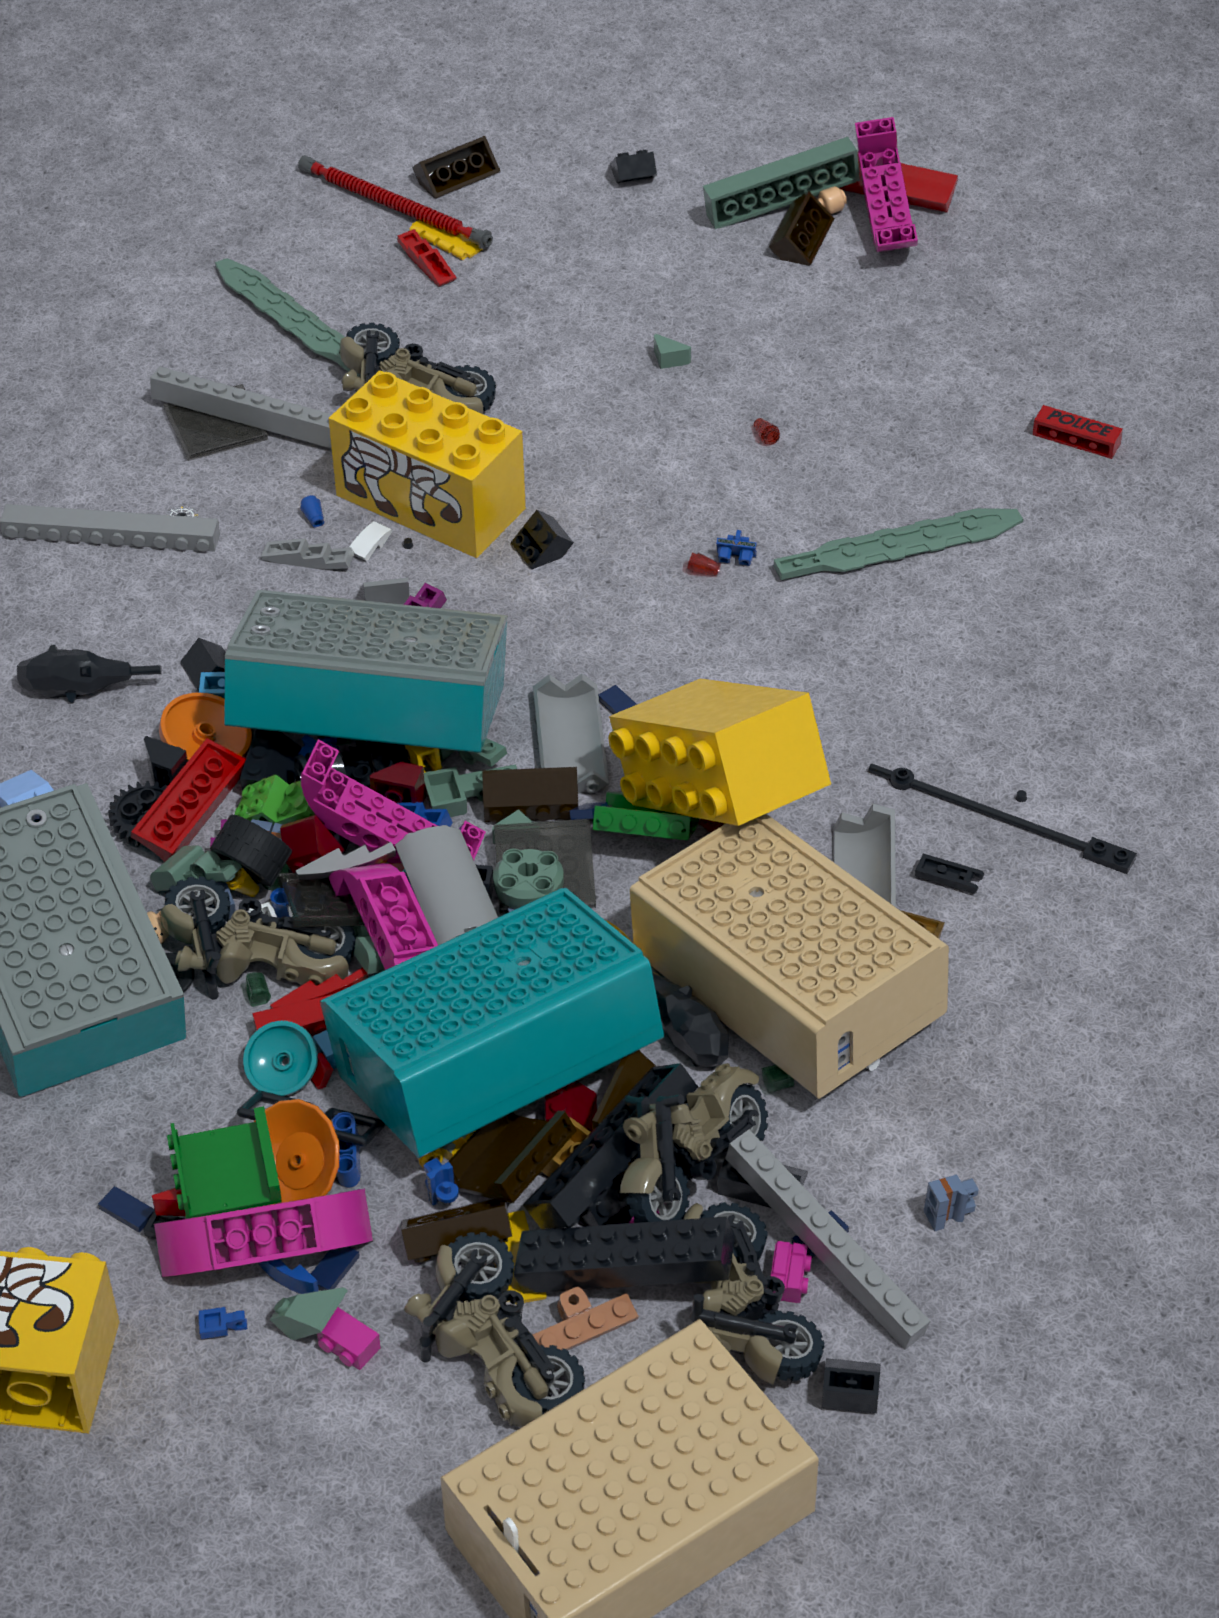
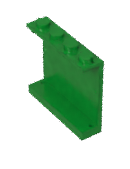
[593,791,699,840]
[167,1106,282,1219]

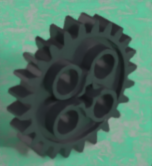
[342,741,411,788]
[108,781,168,848]

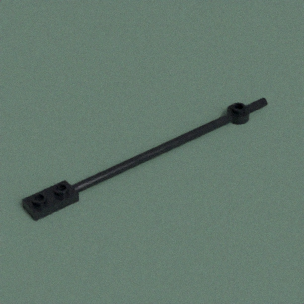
[868,763,1137,874]

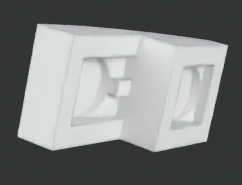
[350,521,392,562]

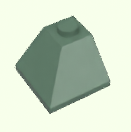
[270,1287,348,1340]

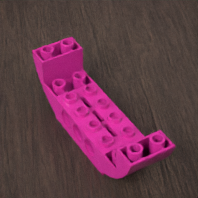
[855,117,918,252]
[301,739,486,863]
[328,863,438,970]
[154,1188,373,1277]

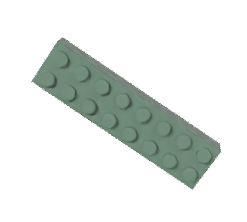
[703,137,860,229]

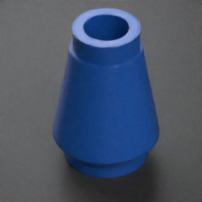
[300,495,325,528]

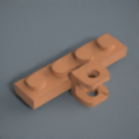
[533,1287,639,1350]

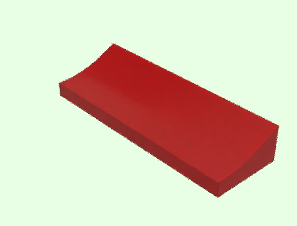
[839,157,958,213]
[131,738,246,862]

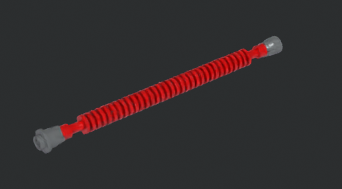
[298,155,493,249]

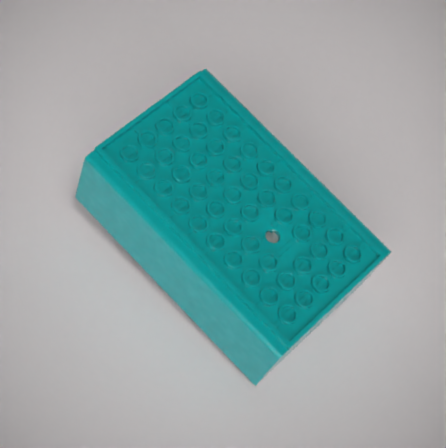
[320,887,664,1158]

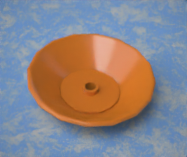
[254,1099,339,1206]

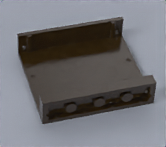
[448,1110,577,1203]

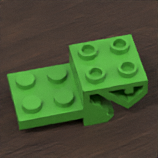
[235,775,314,826]

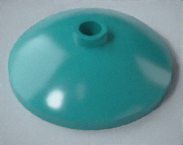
[243,1021,318,1096]

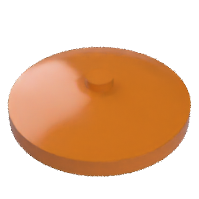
[159,692,252,761]

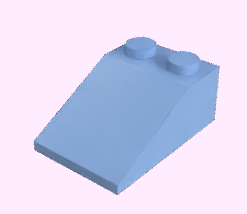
[0,770,54,807]

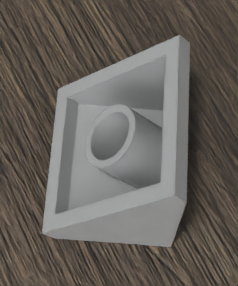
[363,578,410,605]

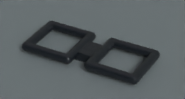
[237,1090,385,1147]

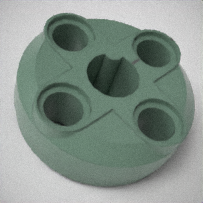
[493,849,564,909]

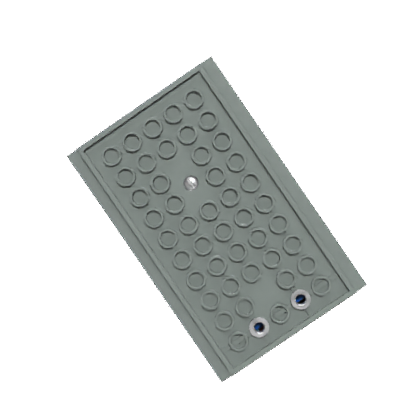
[224,590,508,753]
[0,783,186,1097]

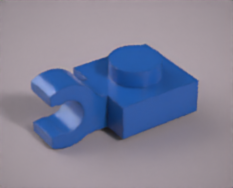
[199,1307,248,1339]

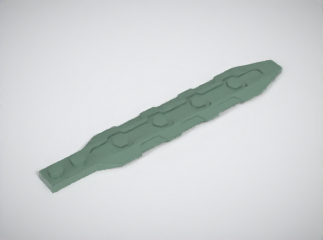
[215,258,361,377]
[773,508,1023,580]

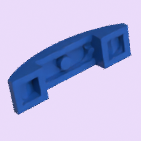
[258,1259,319,1294]

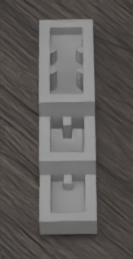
[261,538,354,569]
[296,842,396,880]

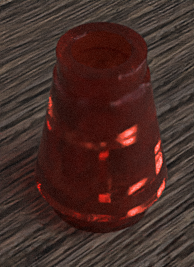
[753,418,780,445]
[687,552,721,576]

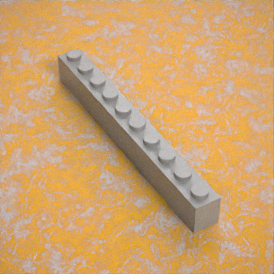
[150,367,332,449]
[0,504,220,552]
[725,1130,930,1350]

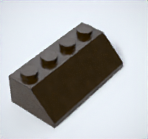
[412,136,501,199]
[769,191,834,266]
[482,767,578,823]
[592,1050,657,1130]
[401,1199,512,1263]

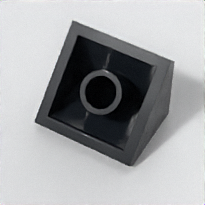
[180,638,226,692]

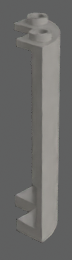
[533,674,609,794]
[833,804,896,907]
[395,825,498,945]

